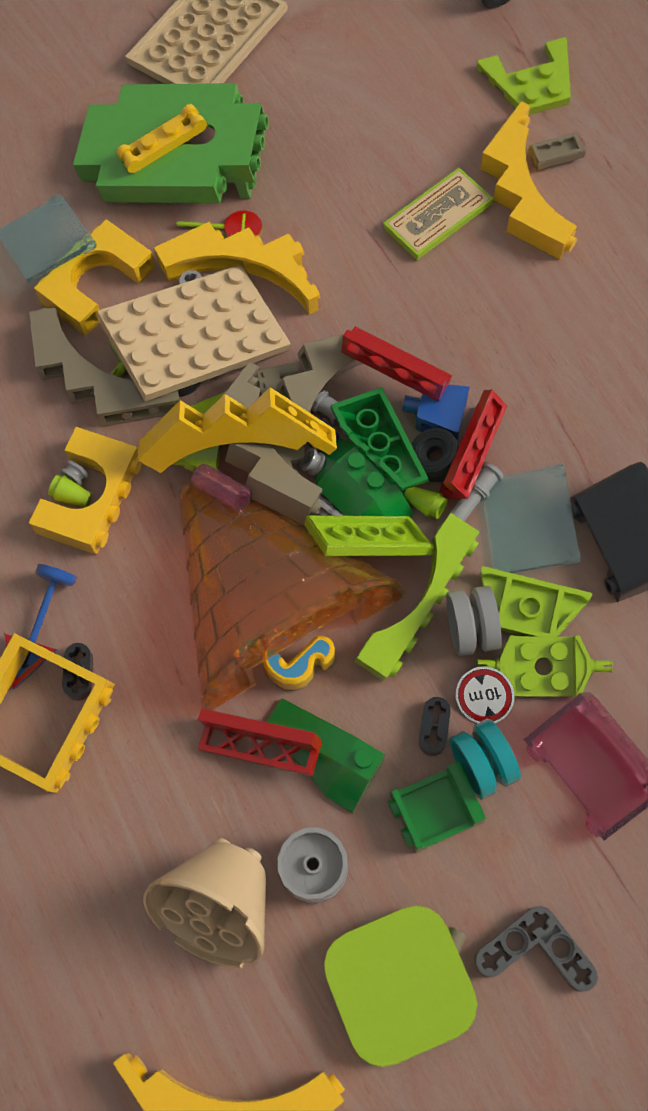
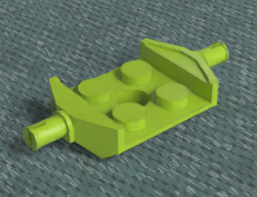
[477,635,613,697]

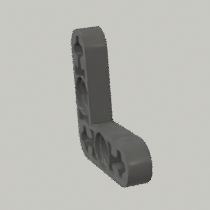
[474,906,598,991]

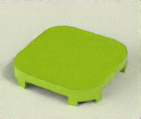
[324,905,477,1067]

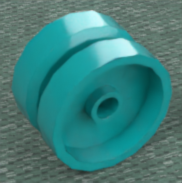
[449,718,521,800]

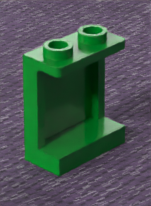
[387,761,486,853]

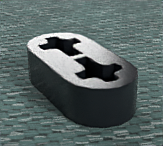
[62,643,93,701]
[419,697,451,756]

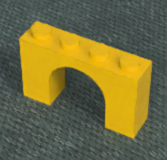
[34,219,156,336]
[29,427,142,555]

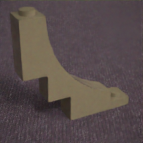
[29,307,180,427]
[272,329,363,474]
[225,362,323,526]

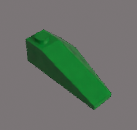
[331,387,428,491]
[267,698,385,813]

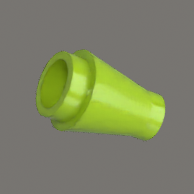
[48,475,93,508]
[404,486,448,519]

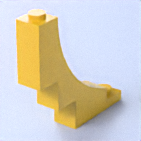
[480,101,577,260]
[137,387,337,473]
[113,1053,345,1111]

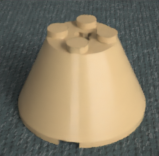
[143,838,266,968]

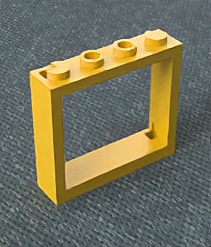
[0,633,115,793]

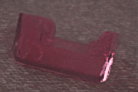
[524,692,648,841]

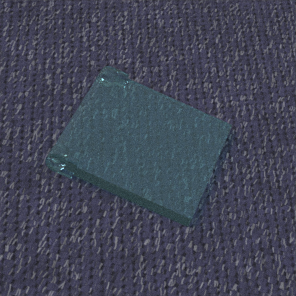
[0,194,97,284]
[483,464,581,573]

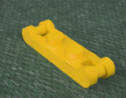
[116,104,207,173]

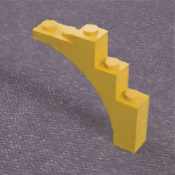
[154,221,320,315]

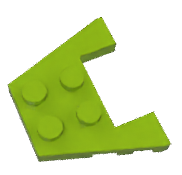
[476,37,571,115]

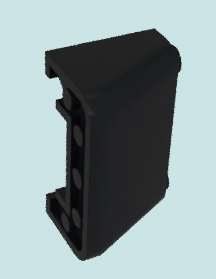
[567,462,648,602]

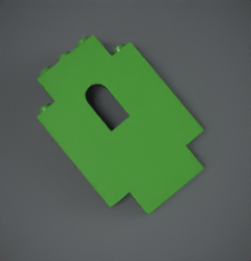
[73,83,269,203]

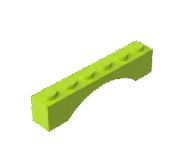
[353,513,480,681]

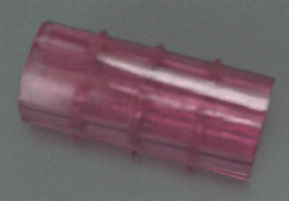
[192,464,252,512]

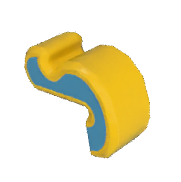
[262,636,335,691]

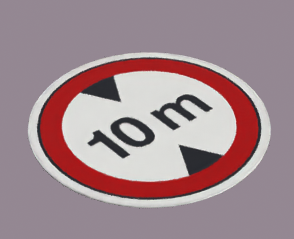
[456,667,514,723]

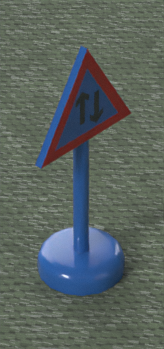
[4,564,77,689]

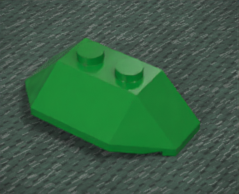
[316,438,414,517]

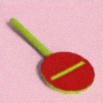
[176,210,263,237]

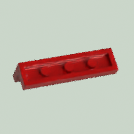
[341,326,452,402]
[439,389,507,499]
[197,708,322,777]

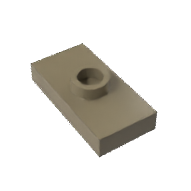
[528,132,586,170]

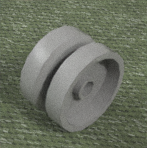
[446,585,502,656]
[278,827,348,904]

